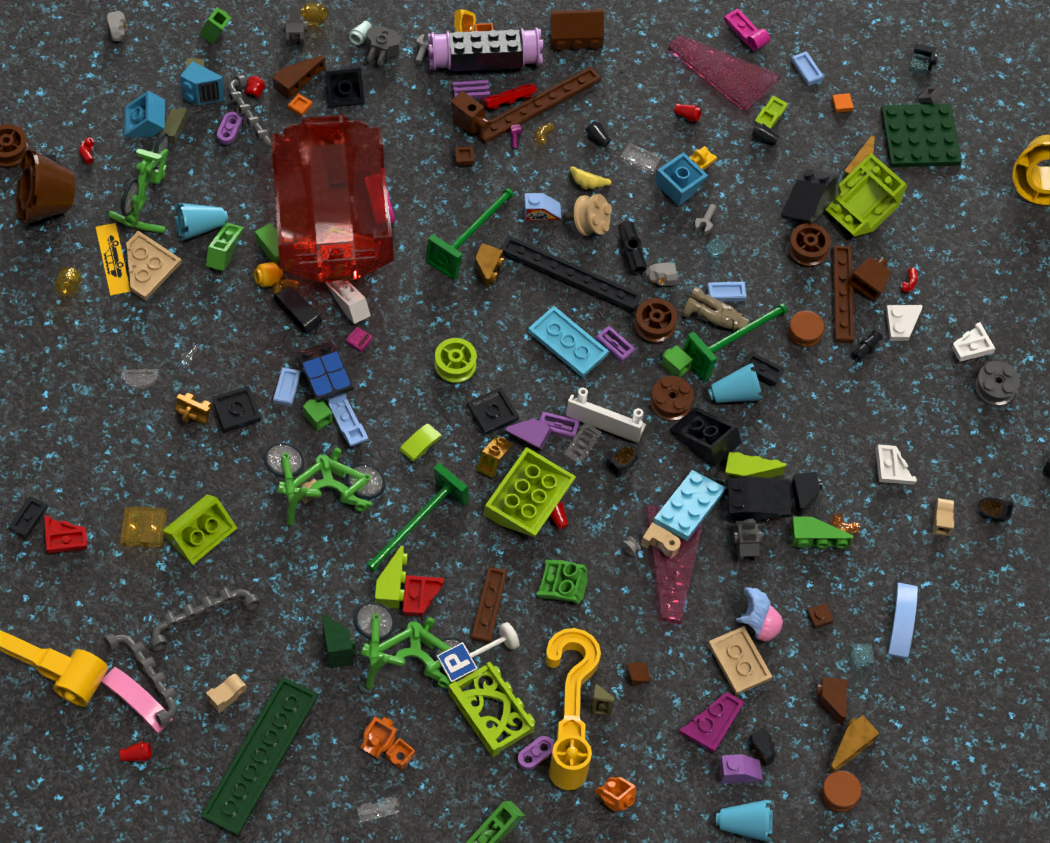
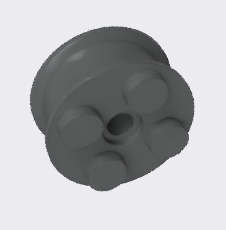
[975,361,1020,406]

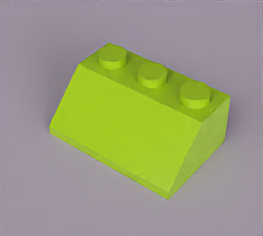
[162,494,237,565]

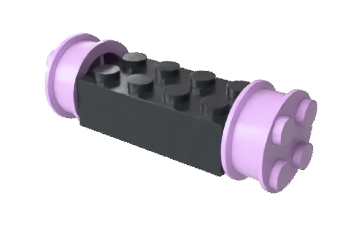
[428,27,543,71]

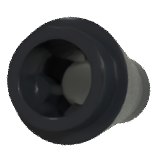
[586,121,611,147]
[752,122,779,145]

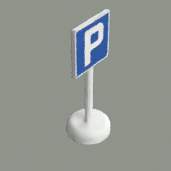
[436,622,519,682]

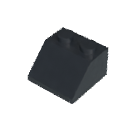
[324,65,365,107]

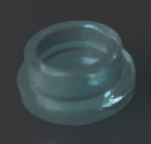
[707,238,726,256]

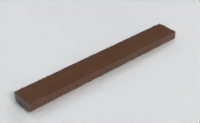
[476,67,601,144]

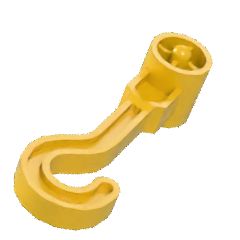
[545,628,601,790]
[0,631,108,707]

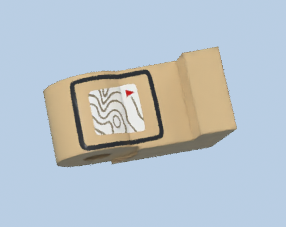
[641,522,681,557]

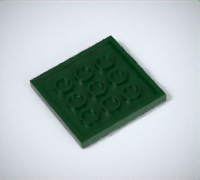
[881,104,962,167]

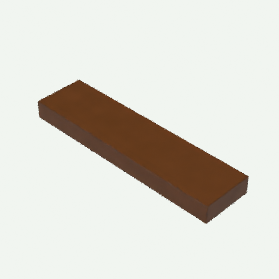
[471,566,508,644]

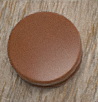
[788,311,824,347]
[821,771,861,812]

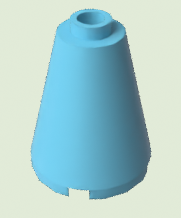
[175,203,228,240]
[709,363,763,403]
[716,800,773,842]

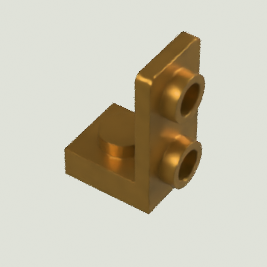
[476,436,513,478]

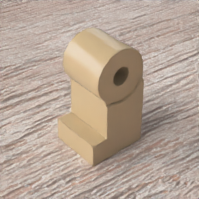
[933,498,954,536]
[206,674,247,713]

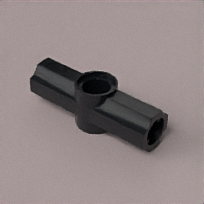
[618,220,647,275]

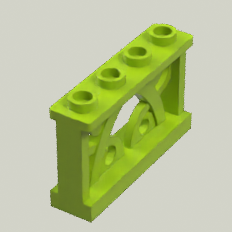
[448,662,535,757]

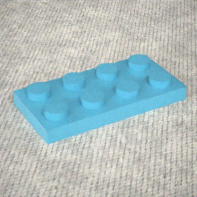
[528,306,609,378]
[653,470,726,541]

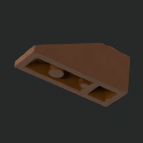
[273,55,325,99]

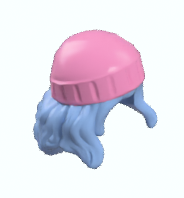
[736,587,783,642]

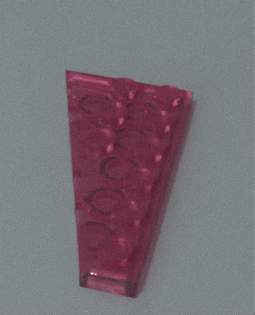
[668,35,781,111]

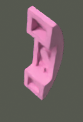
[101,667,173,734]

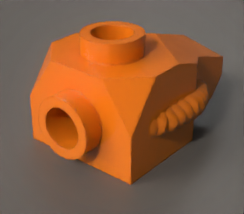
[360,716,398,758]
[595,777,636,811]

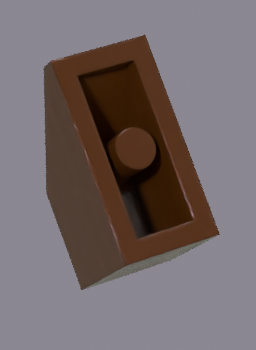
[816,677,847,725]

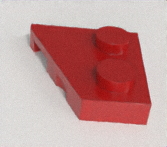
[44,516,88,553]
[403,575,444,616]

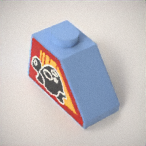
[524,193,561,221]

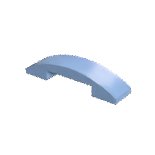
[326,393,369,447]
[888,583,918,659]

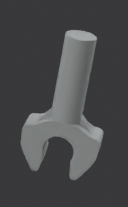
[415,34,429,64]
[694,204,716,235]

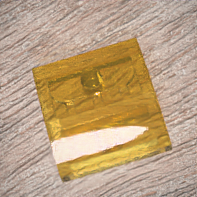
[120,506,168,548]

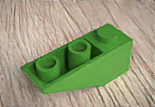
[790,517,853,548]

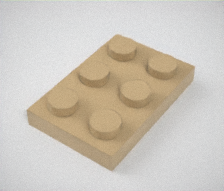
[708,626,772,695]

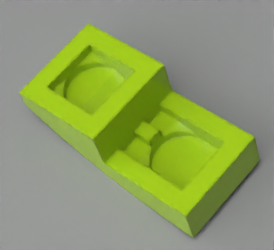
[755,96,788,129]
[399,423,441,461]

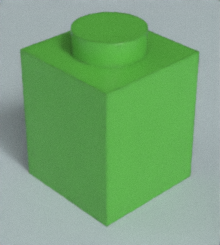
[662,345,693,378]
[303,398,333,431]

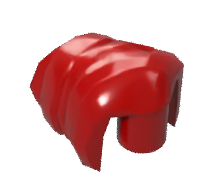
[244,76,266,98]

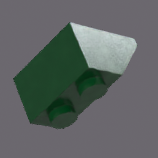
[322,615,356,668]

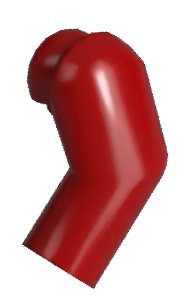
[79,137,94,164]
[901,268,918,293]

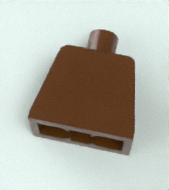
[450,91,491,134]
[846,257,891,302]

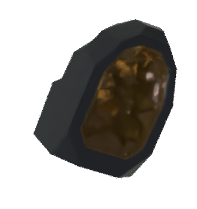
[607,445,638,477]
[978,497,1014,520]
[747,728,777,765]

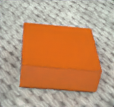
[832,93,854,113]
[288,94,313,117]

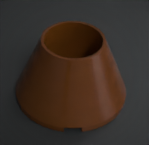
[16,149,75,224]

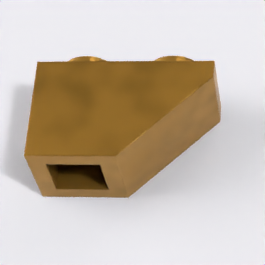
[475,243,505,289]

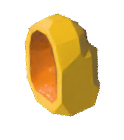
[454,9,476,32]

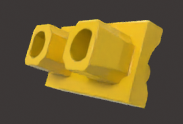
[689,146,717,170]

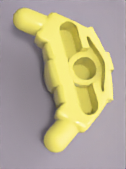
[569,166,611,189]

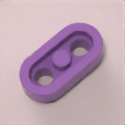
[217,112,242,145]
[518,736,554,770]

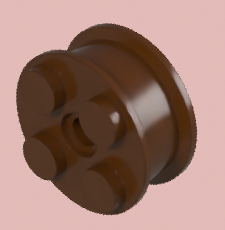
[0,124,29,167]
[788,223,831,267]
[635,298,677,343]
[650,376,694,421]

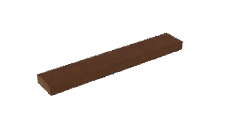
[832,245,854,343]

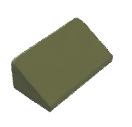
[159,108,189,143]
[591,684,614,716]

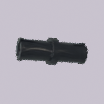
[851,330,883,362]

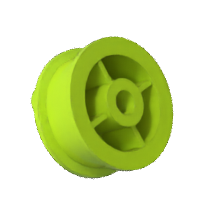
[435,338,477,383]

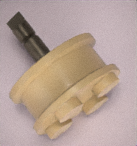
[562,194,612,236]

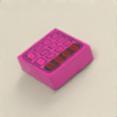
[346,327,372,352]

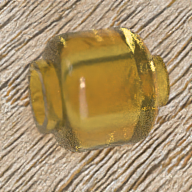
[301,2,328,25]
[55,267,82,295]

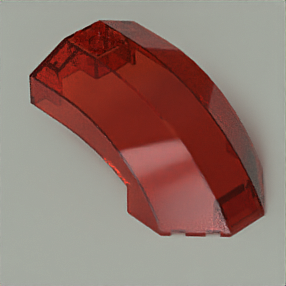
[271,114,394,283]

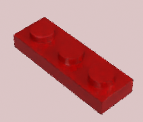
[481,83,537,109]

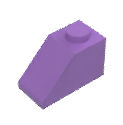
[506,418,553,450]
[719,754,763,784]

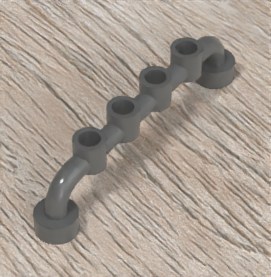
[228,75,291,153]
[150,588,261,651]
[103,633,177,728]

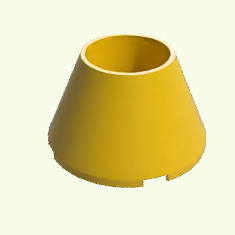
[1012,135,1050,205]

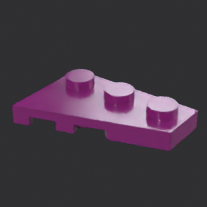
[678,692,744,753]

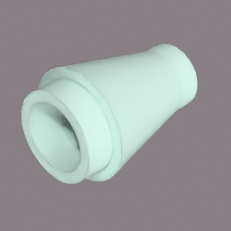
[349,21,372,45]

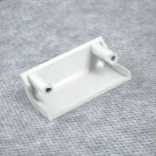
[566,388,646,443]

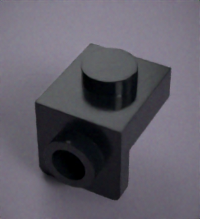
[912,43,938,71]

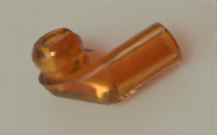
[832,514,860,533]

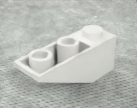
[325,275,371,324]

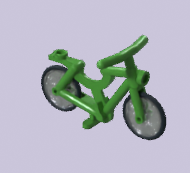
[108,132,169,233]
[264,443,385,526]
[353,602,474,690]

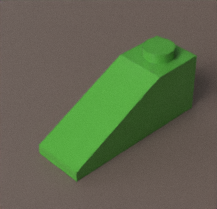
[206,222,244,271]
[466,801,525,843]

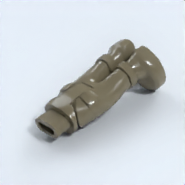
[682,286,749,331]

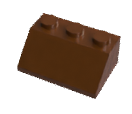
[549,9,604,50]

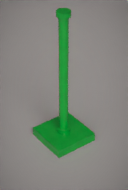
[425,188,514,281]
[683,303,787,382]
[366,462,470,572]

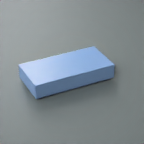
[791,51,824,86]
[707,282,746,302]
[273,367,301,406]

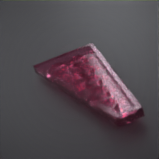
[646,504,704,625]

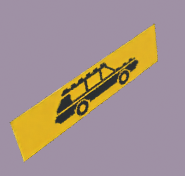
[96,223,131,296]

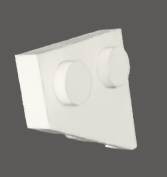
[886,305,922,341]
[952,323,995,362]
[875,445,917,485]

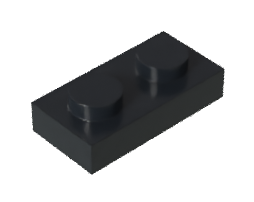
[743,352,785,386]
[9,496,48,539]

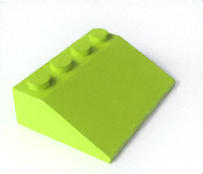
[484,447,576,537]

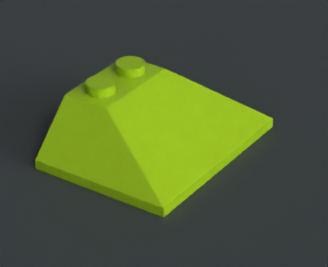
[825,153,907,237]

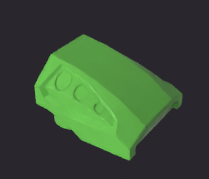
[537,560,588,604]

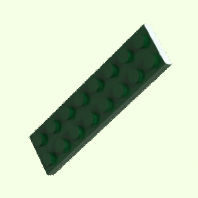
[201,677,319,837]

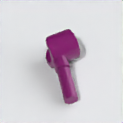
[510,124,522,149]

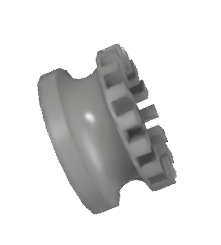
[622,536,641,556]

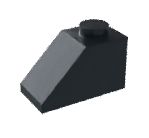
[791,472,822,517]

